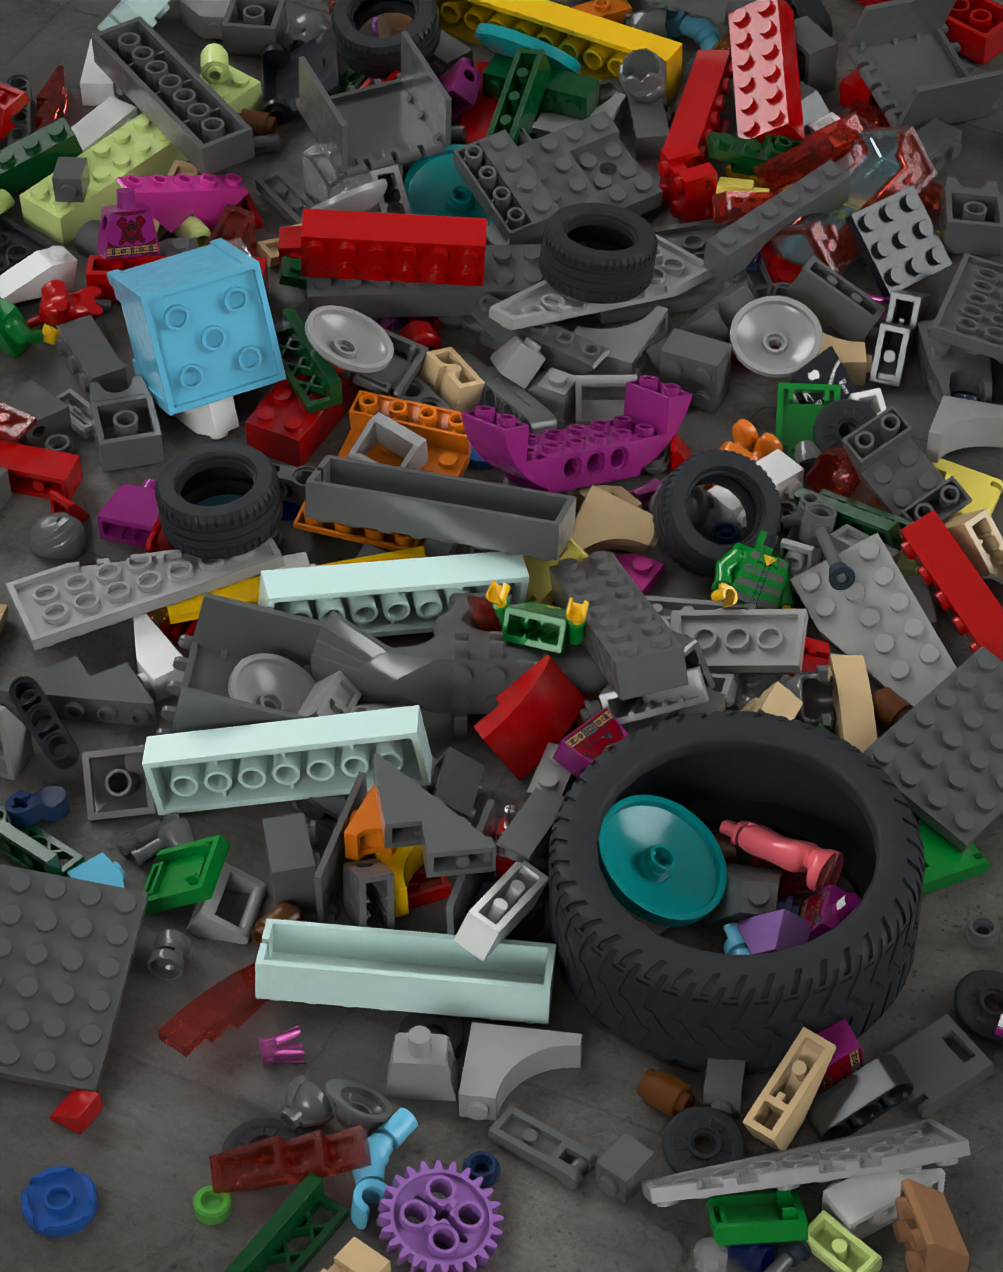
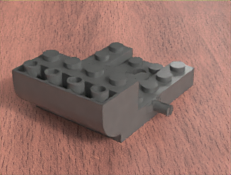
[453,111,663,245]

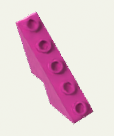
[116,173,249,233]

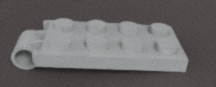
[661,609,808,673]

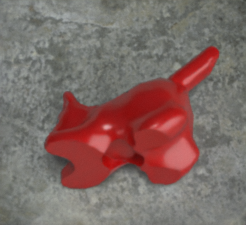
[26,279,103,328]

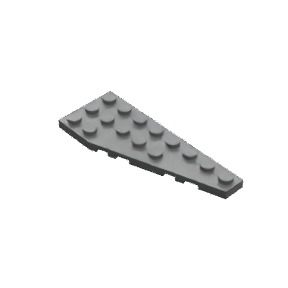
[488,234,714,330]
[790,533,957,707]
[6,538,285,650]
[641,1119,971,1207]

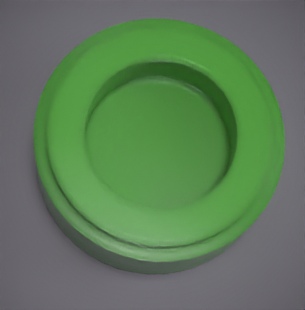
[193,1185,232,1225]

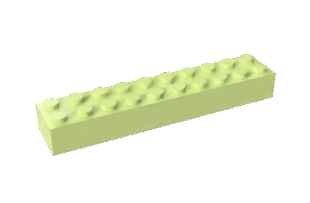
[19,65,262,246]

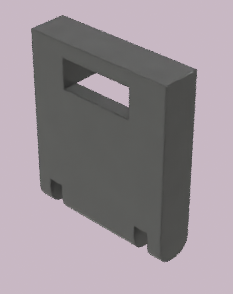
[342,328,429,399]
[884,1014,994,1118]

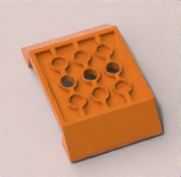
[293,390,472,551]

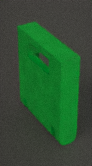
[775,382,841,458]
[918,822,991,896]
[143,834,231,915]
[706,1189,808,1246]

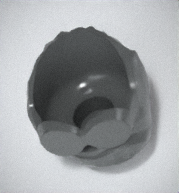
[619,48,666,102]

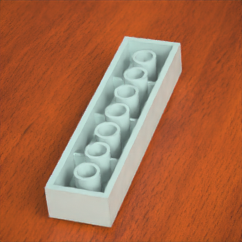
[258,551,530,637]
[142,705,432,815]

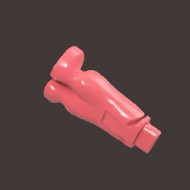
[719,820,844,892]

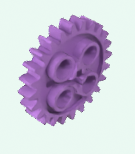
[377,1160,504,1272]

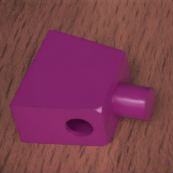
[439,57,482,123]
[97,479,159,548]

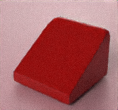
[668,433,692,472]
[49,490,90,523]
[50,1090,103,1135]

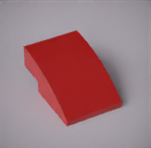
[473,654,586,781]

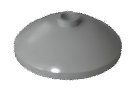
[310,179,388,212]
[730,296,823,378]
[305,305,394,373]
[228,653,316,714]

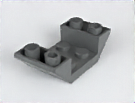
[842,405,972,522]

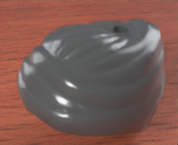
[30,512,87,559]

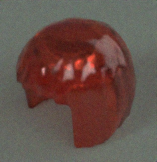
[806,447,861,498]

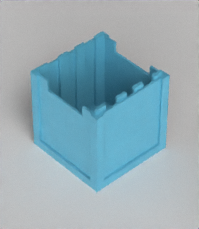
[106,238,286,416]

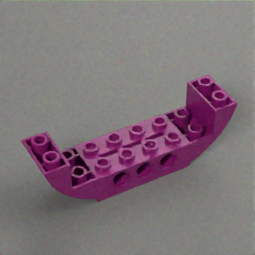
[461,375,692,493]

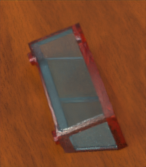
[767,125,938,275]

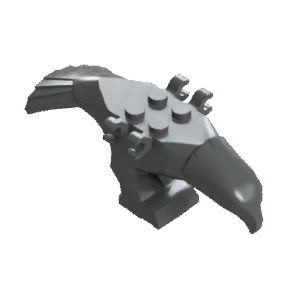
[311,593,609,739]

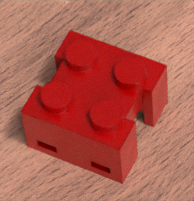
[657,140,717,224]

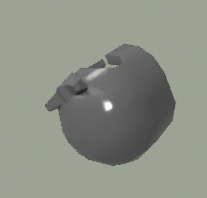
[623,7,668,39]
[289,11,332,53]

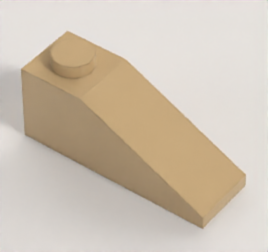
[743,1027,836,1151]

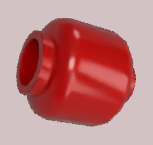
[399,320,442,357]

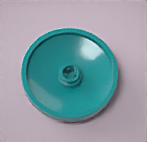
[474,23,582,74]
[404,144,493,226]
[597,795,727,927]

